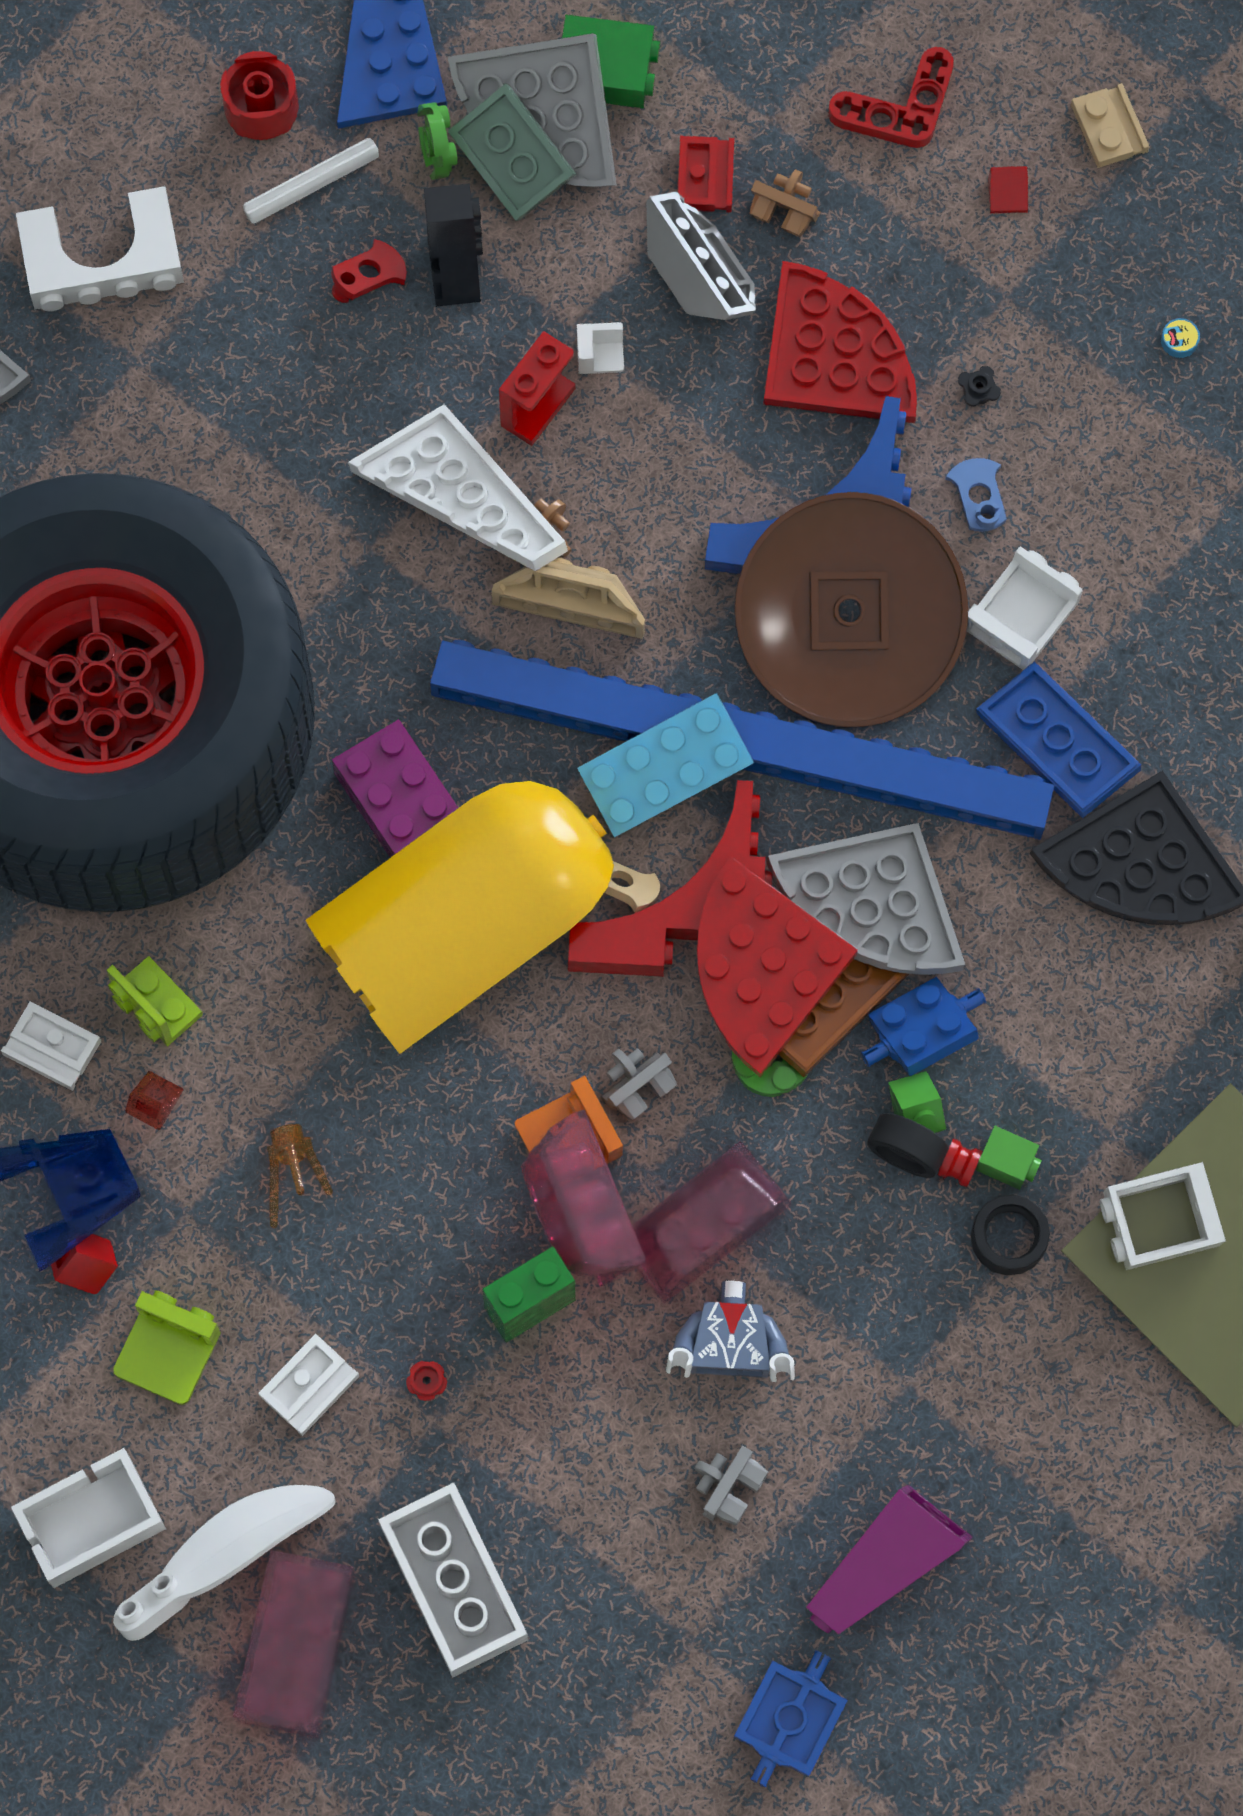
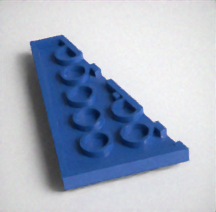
[337,0,447,129]

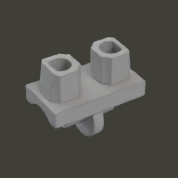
[600,1048,677,1120]
[694,1445,768,1526]

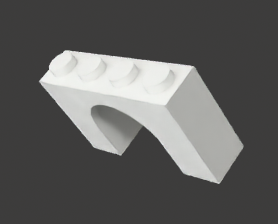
[16,186,184,311]

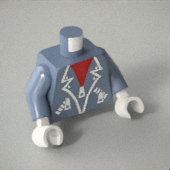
[666,1281,795,1382]

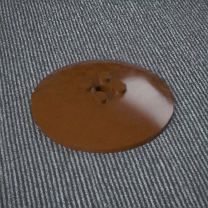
[734,492,968,727]

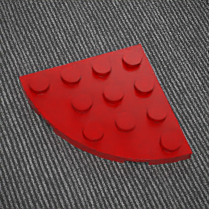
[763,261,917,424]
[697,856,858,1077]

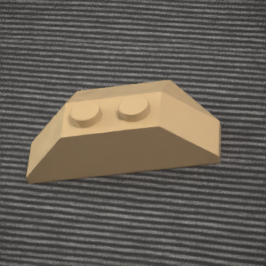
[492,557,645,639]

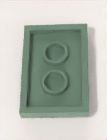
[448,83,576,221]

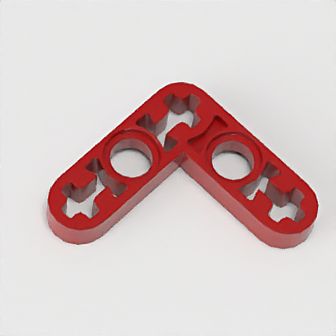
[828,47,954,148]

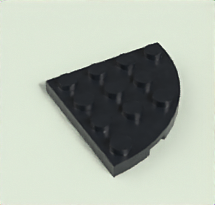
[1030,770,1243,925]

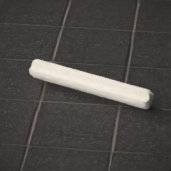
[243,138,379,223]

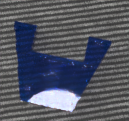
[0,1129,141,1271]

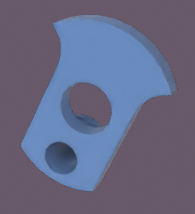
[945,458,1007,532]

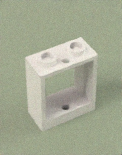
[1100,1162,1226,1270]

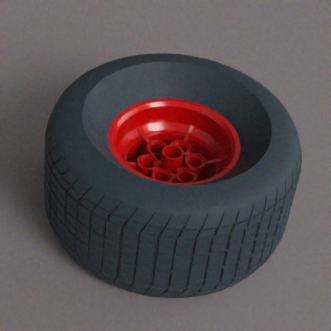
[0,473,315,912]

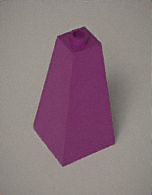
[806,1485,972,1635]

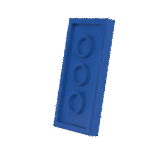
[976,661,1141,818]

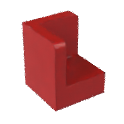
[48,1226,118,1294]

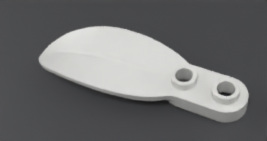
[113,1485,336,1641]

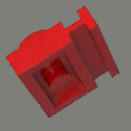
[678,136,734,212]

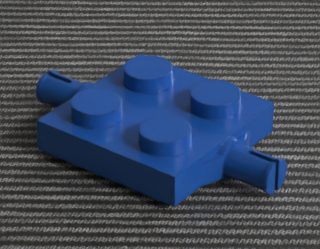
[860,976,986,1076]
[733,1650,848,1788]

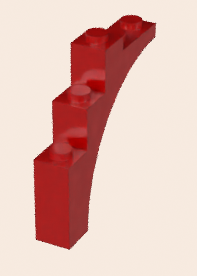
[568,780,772,977]

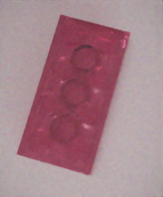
[233,1550,356,1739]

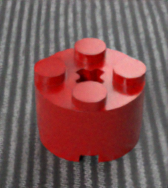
[220,51,299,140]

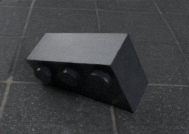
[424,183,483,307]

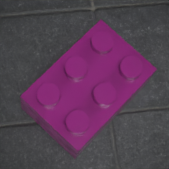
[332,719,458,858]

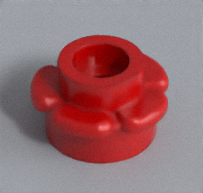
[406,1361,447,1401]

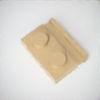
[1071,83,1150,168]

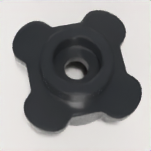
[958,366,1001,407]

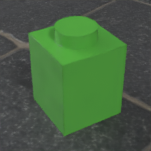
[888,1071,946,1133]
[976,1126,1042,1190]

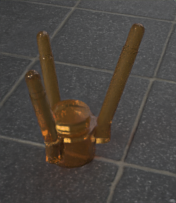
[267,1124,333,1228]

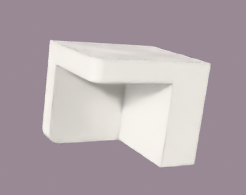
[577,323,624,374]

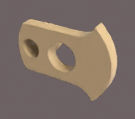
[604,861,660,913]

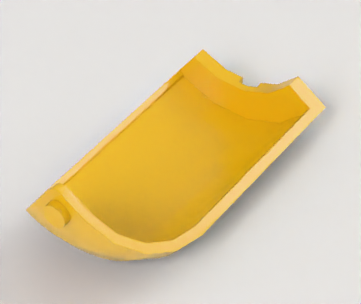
[305,781,614,1054]

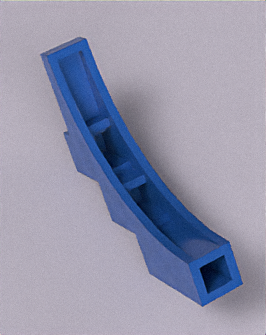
[705,396,911,574]

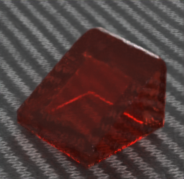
[125,1071,184,1130]

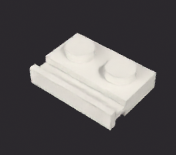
[1,1001,101,1091]
[258,1333,360,1436]

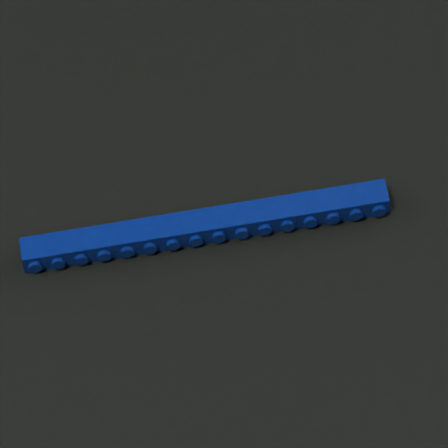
[430,640,1054,840]

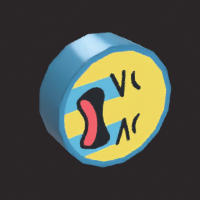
[1161,318,1200,358]

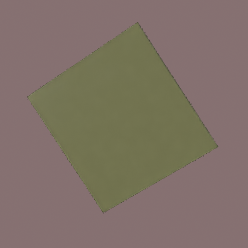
[1061,1083,1243,1428]

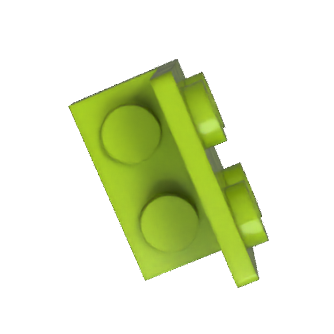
[106,956,203,1047]

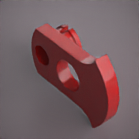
[331,239,407,303]

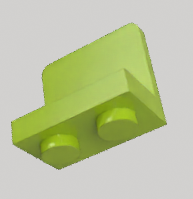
[113,1290,221,1405]

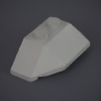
[646,192,756,320]

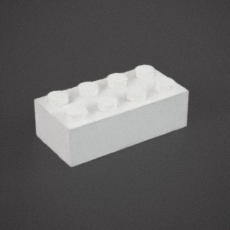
[378,1483,528,1678]

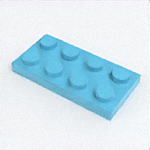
[577,693,754,837]

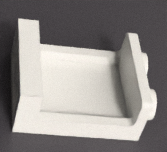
[966,547,1083,670]

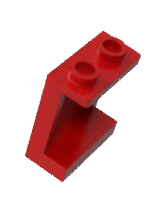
[499,331,576,446]

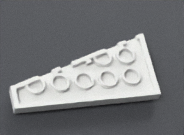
[348,404,568,571]

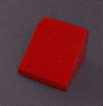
[988,166,1028,213]

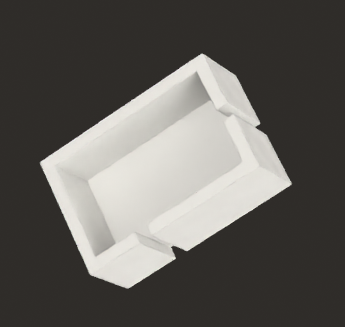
[11,1448,166,1588]

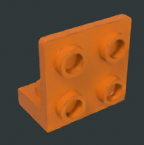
[514,1076,623,1192]

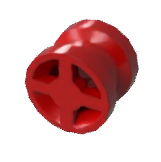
[937,1138,983,1188]

